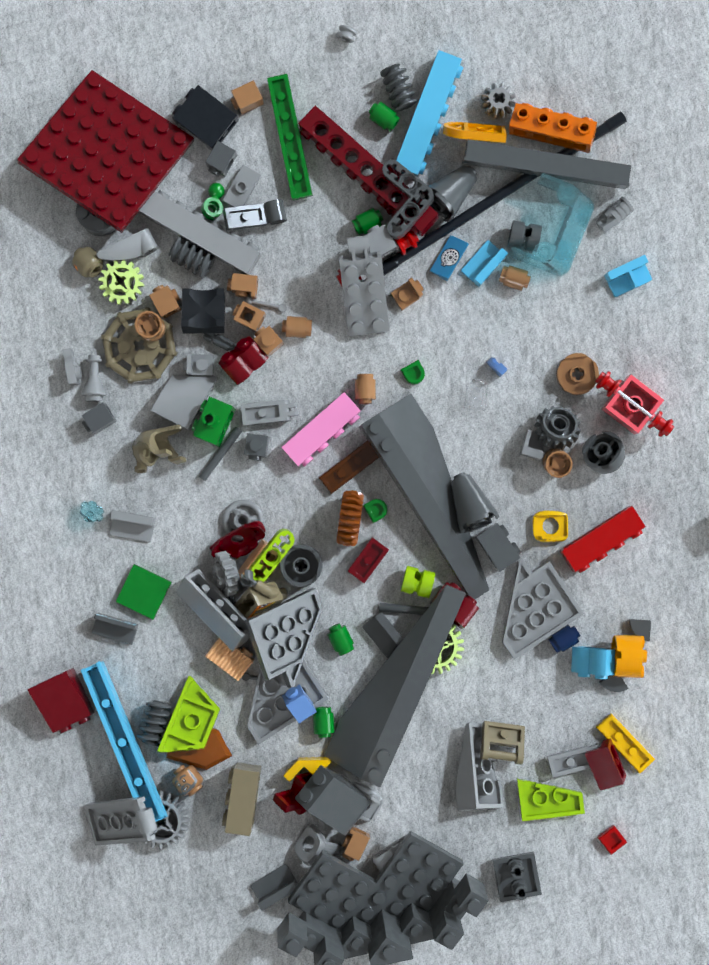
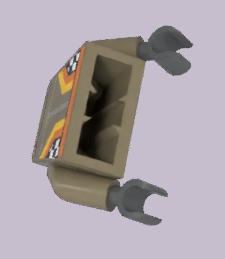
[224,570,288,619]

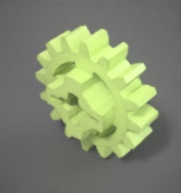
[98,260,145,305]

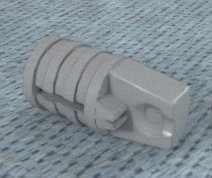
[596,196,634,232]

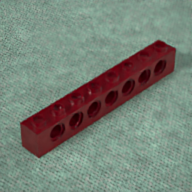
[298,105,439,237]

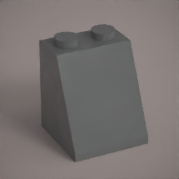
[294,765,372,836]

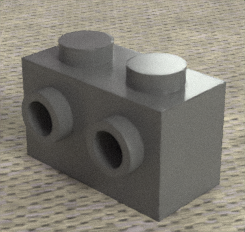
[475,523,521,572]

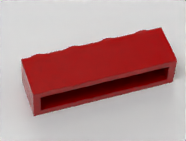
[559,506,646,573]

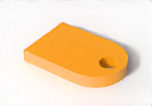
[443,122,507,143]

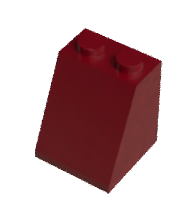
[27,667,95,734]

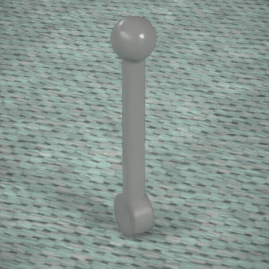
[244,297,287,312]

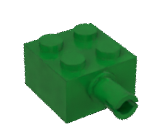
[192,396,236,447]

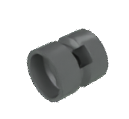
[508,220,542,252]

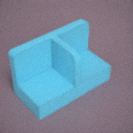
[604,255,652,297]

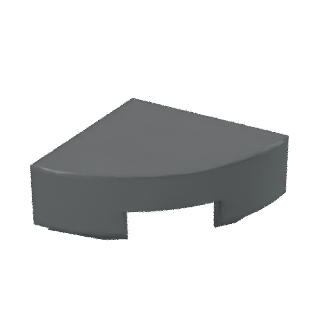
[629,619,651,642]
[599,675,629,692]

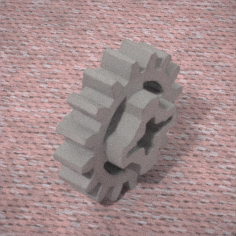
[212,551,240,597]

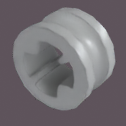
[336,25,357,43]

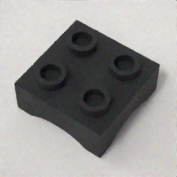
[181,288,225,334]

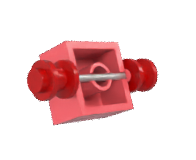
[595,371,674,437]

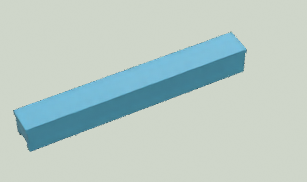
[81,661,168,822]

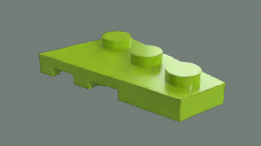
[516,778,585,821]

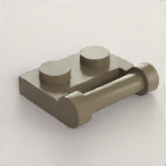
[480,721,525,765]

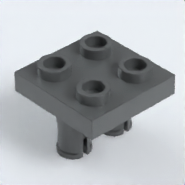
[492,852,542,902]

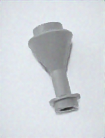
[81,355,107,402]

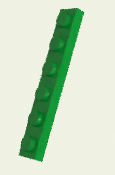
[267,74,313,201]

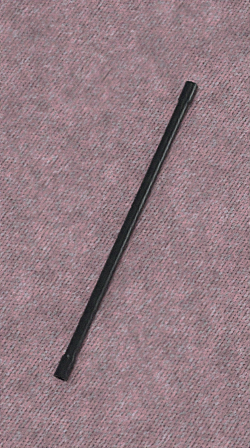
[382,111,627,276]

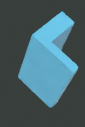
[461,240,508,287]

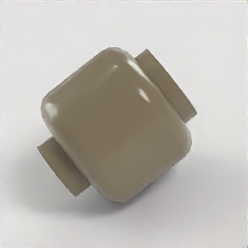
[72,247,103,278]

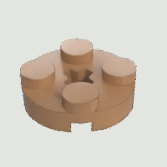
[556,353,599,395]

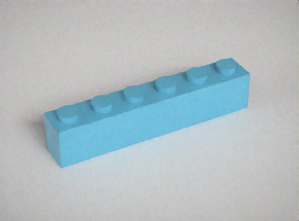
[394,50,464,177]

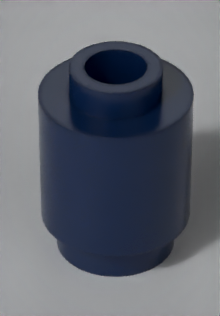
[548,625,581,653]

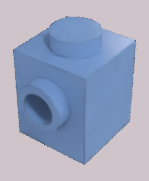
[282,684,317,723]

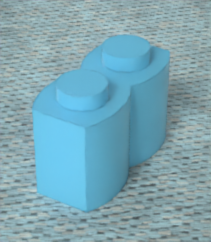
[571,646,615,679]

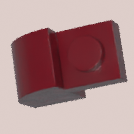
[273,772,312,815]

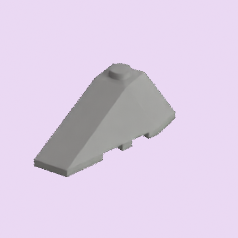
[456,723,504,811]

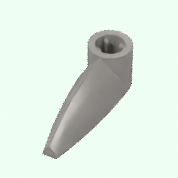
[96,229,159,260]

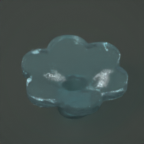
[80,501,104,522]

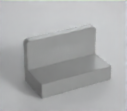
[110,510,156,542]

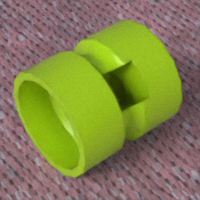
[401,566,435,598]

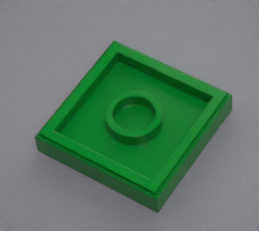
[116,564,172,620]

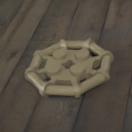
[101,307,178,384]

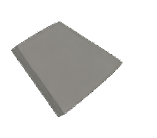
[151,375,218,430]

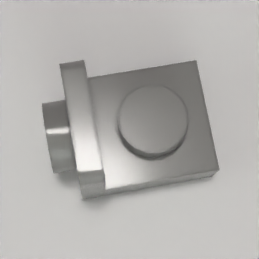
[183,353,214,376]

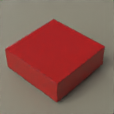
[597,824,627,855]

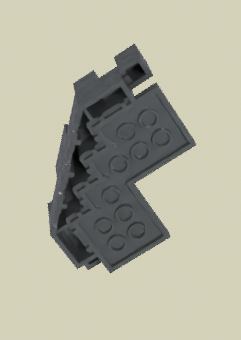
[277,831,489,965]

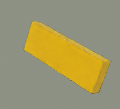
[596,713,655,773]

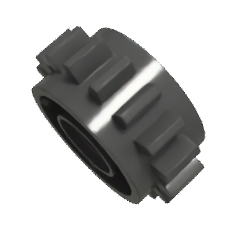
[534,406,581,450]

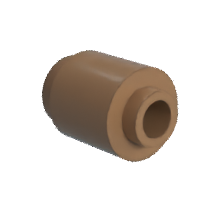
[499,265,531,291]
[282,316,312,338]
[355,374,376,404]

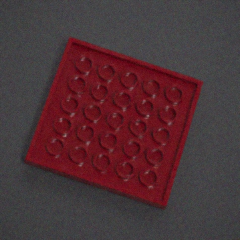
[17,70,194,233]

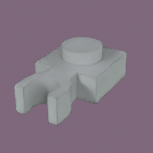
[62,348,82,386]

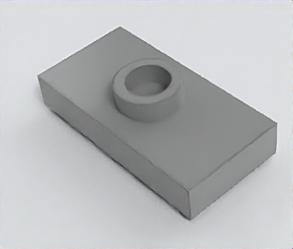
[223,165,261,207]

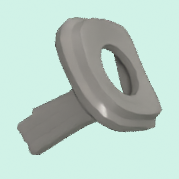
[353,783,383,821]
[294,824,342,866]

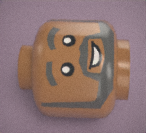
[172,765,203,797]

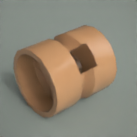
[135,311,166,342]
[542,448,573,478]

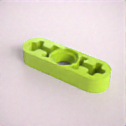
[249,529,295,582]

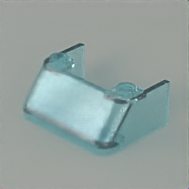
[508,173,594,276]

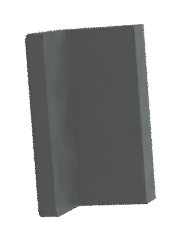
[363,611,403,658]
[92,613,138,645]
[251,864,298,911]

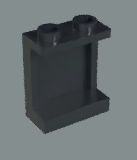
[172,85,239,151]

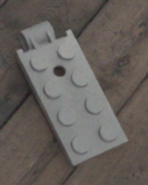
[339,235,390,336]
[84,796,157,846]

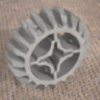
[143,791,190,849]

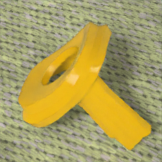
[533,510,568,542]

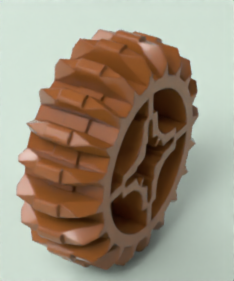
[336,490,364,547]

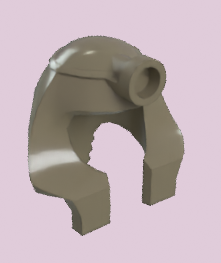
[132,424,186,473]

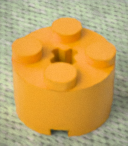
[611,635,647,678]

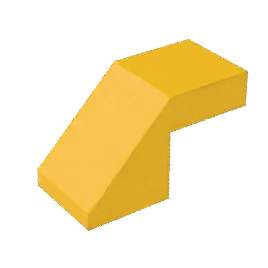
[283,757,331,782]

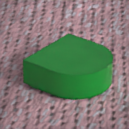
[400,360,425,385]
[363,499,387,523]

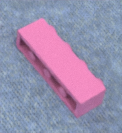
[282,392,361,467]

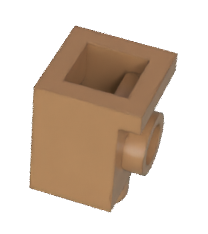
[227,273,259,299]
[232,301,266,333]
[342,826,370,861]

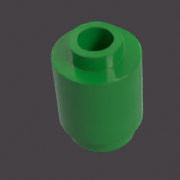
[368,102,400,132]
[351,207,384,235]
[327,623,354,656]
[313,706,335,738]

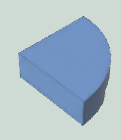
[486,357,507,377]

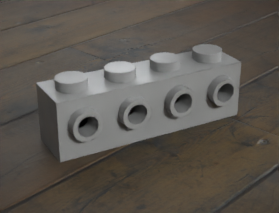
[176,569,250,652]

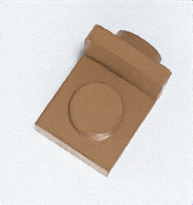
[390,277,424,311]

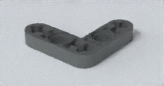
[382,160,434,239]

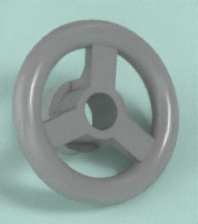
[222,500,264,541]

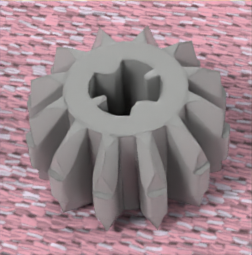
[481,82,516,119]

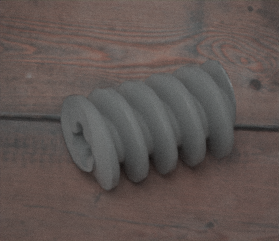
[380,64,418,112]
[169,236,215,278]
[136,700,173,747]

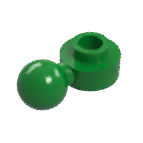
[201,183,225,220]

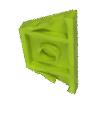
[157,676,220,753]

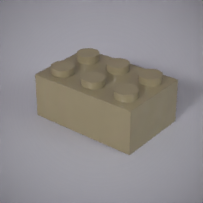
[222,762,262,836]

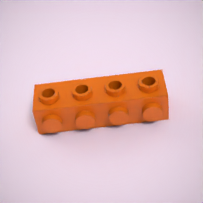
[509,103,597,153]

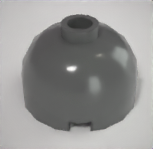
[582,431,626,474]

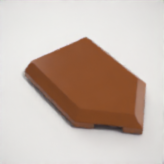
[166,728,232,770]

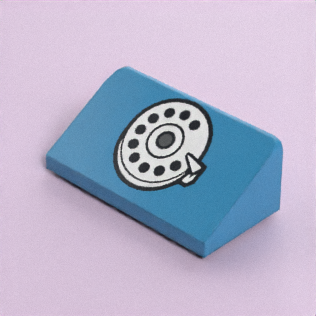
[430,235,469,281]

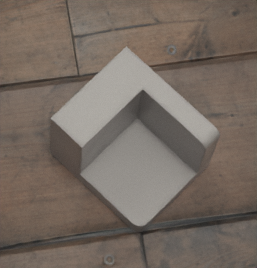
[519,430,544,460]

